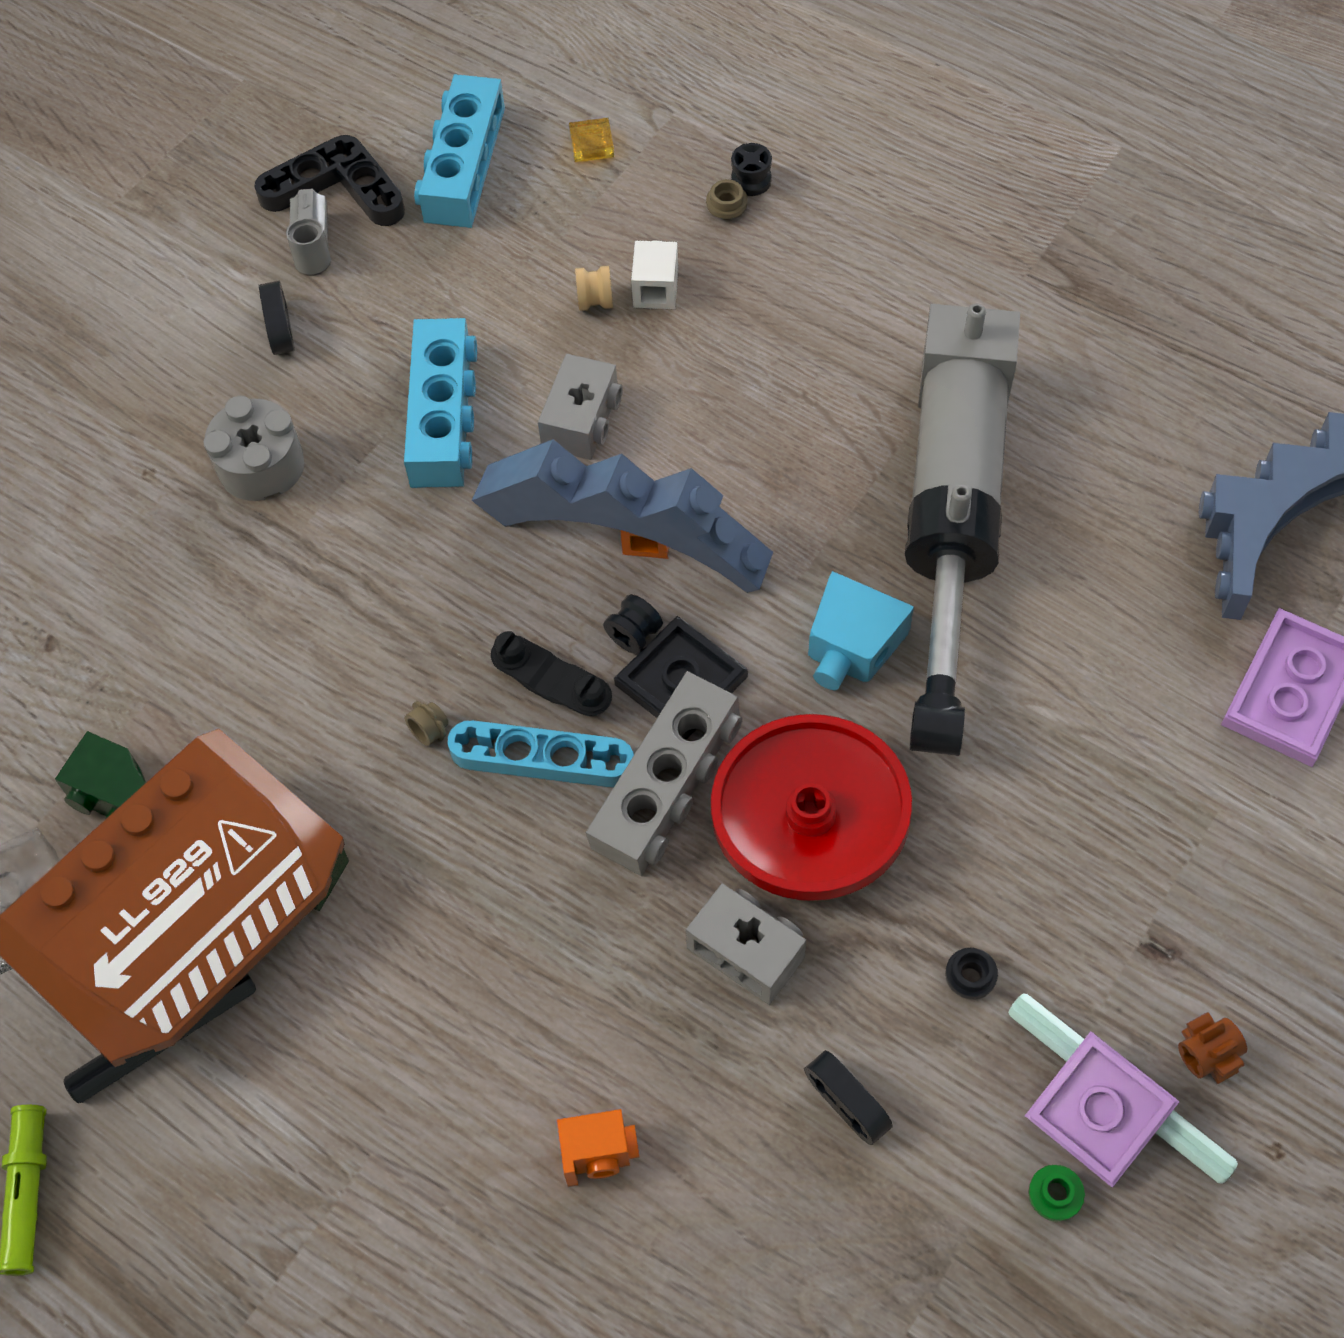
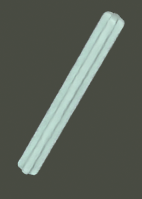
[1008,993,1238,1184]

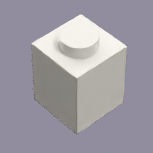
[631,241,678,309]

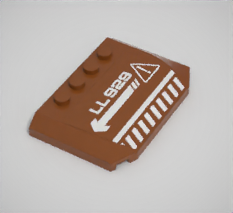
[0,728,345,1067]

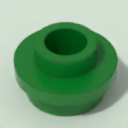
[1028,1165,1085,1222]

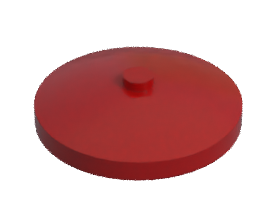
[711,714,912,901]

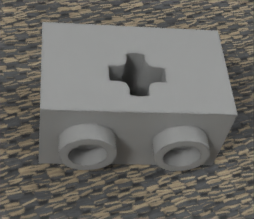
[538,353,623,460]
[686,883,806,1005]

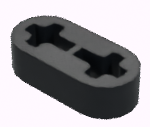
[259,280,295,355]
[804,1050,893,1145]

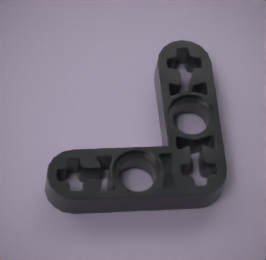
[254,135,405,226]

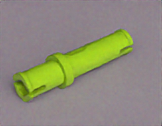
[0,1104,47,1276]

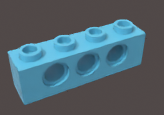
[414,74,505,228]
[404,318,477,488]

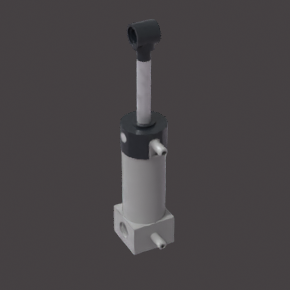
[905,303,1020,756]

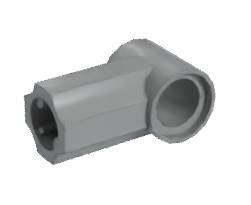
[286,189,331,275]

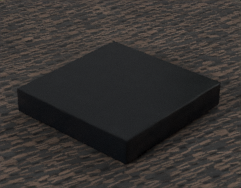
[614,616,748,740]

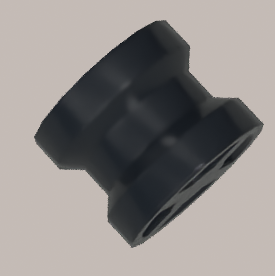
[731,143,772,196]
[603,594,663,654]

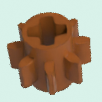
[1178,1012,1247,1084]

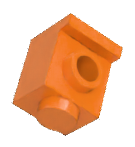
[557,1109,640,1187]

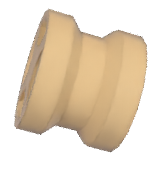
[575,265,613,311]

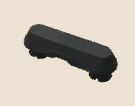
[491,631,612,716]

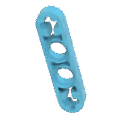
[448,720,634,787]

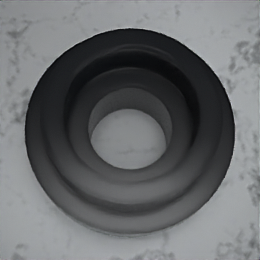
[945,948,998,999]

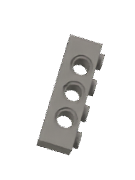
[585,671,742,876]

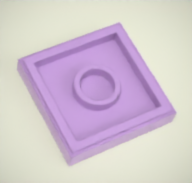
[1025,1031,1180,1188]

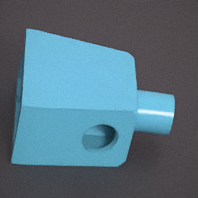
[808,571,914,690]

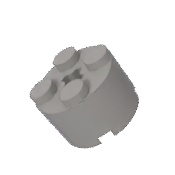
[203,395,304,501]

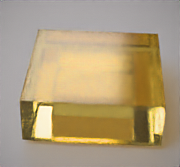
[569,118,614,162]

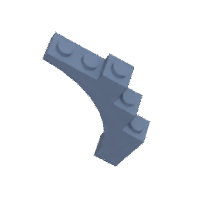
[1199,412,1344,620]
[471,439,773,593]

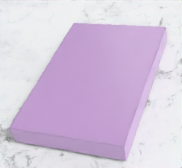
[1221,608,1344,767]

